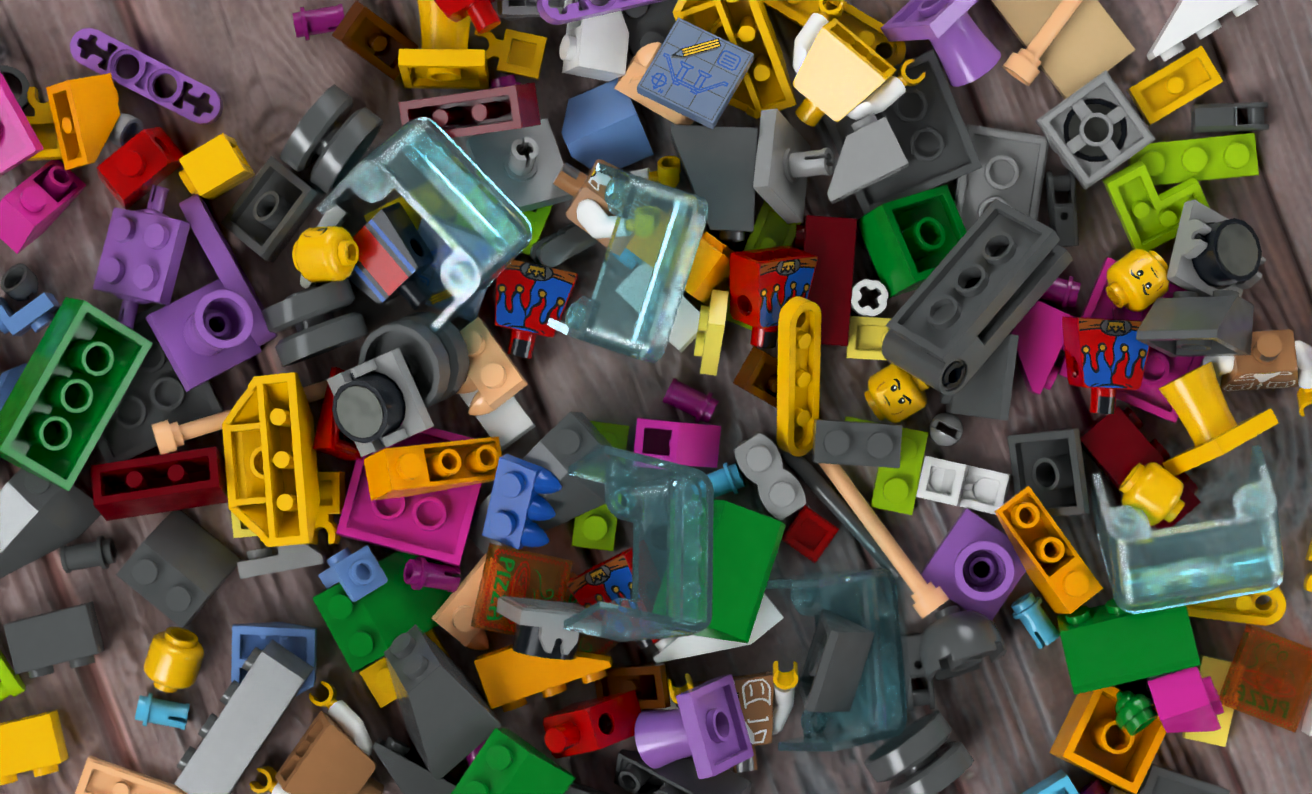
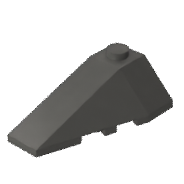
[468,412,638,557]
[0,469,101,579]

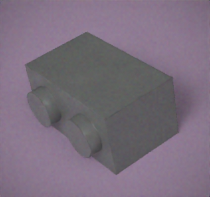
[812,419,902,468]
[3,601,105,679]

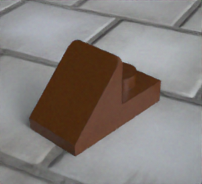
[332,1,418,81]
[733,346,778,408]
[595,661,671,709]

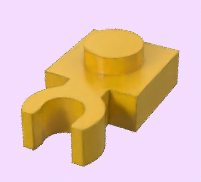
[474,29,548,80]
[26,87,62,161]
[310,472,345,545]

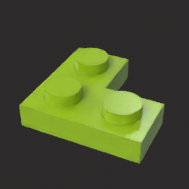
[1102,160,1210,252]
[844,416,928,515]

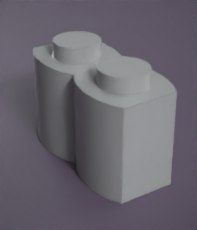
[734,432,806,520]

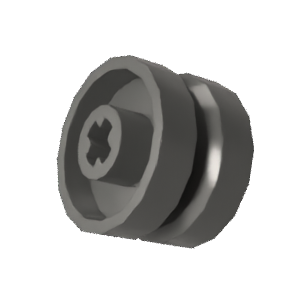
[280,84,384,195]
[261,278,369,367]
[358,311,470,408]
[864,710,974,794]

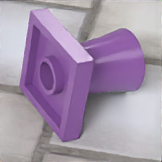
[880,0,1001,87]
[145,279,262,392]
[920,508,1026,620]
[635,674,754,779]

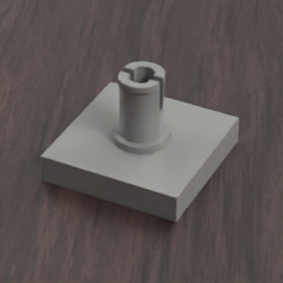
[753,108,834,224]
[466,118,573,220]

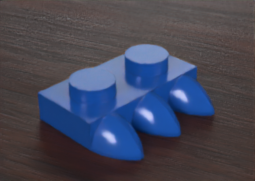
[482,454,562,550]

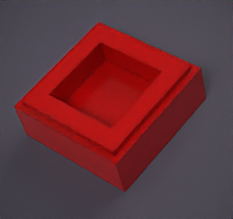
[781,505,839,563]

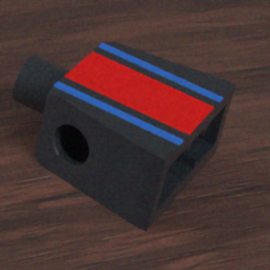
[348,202,434,310]

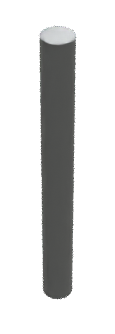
[781,452,900,580]

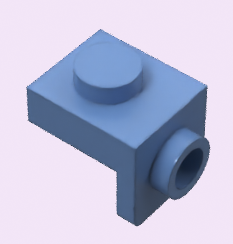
[0,292,61,336]
[318,545,388,602]

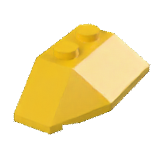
[672,0,797,119]
[222,372,320,547]

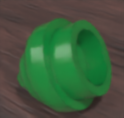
[1115,691,1159,736]

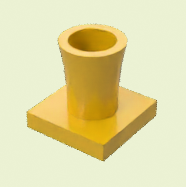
[398,0,489,89]
[1158,361,1279,476]

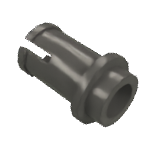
[60,536,117,573]

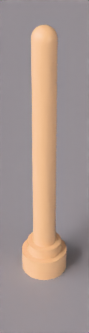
[1002,0,1083,86]
[151,380,328,455]
[812,449,949,619]

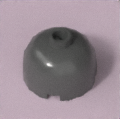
[919,605,1007,681]

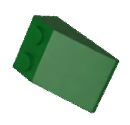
[312,551,453,672]

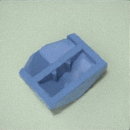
[561,78,654,169]
[231,622,317,697]

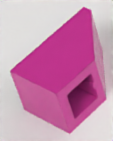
[0,159,86,254]
[1010,301,1074,395]
[633,417,721,468]
[1147,666,1224,733]

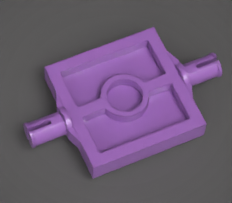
[93,185,190,329]

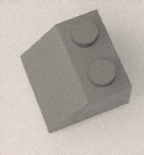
[827,114,909,204]

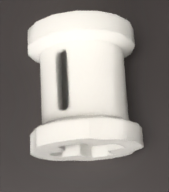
[851,279,888,317]

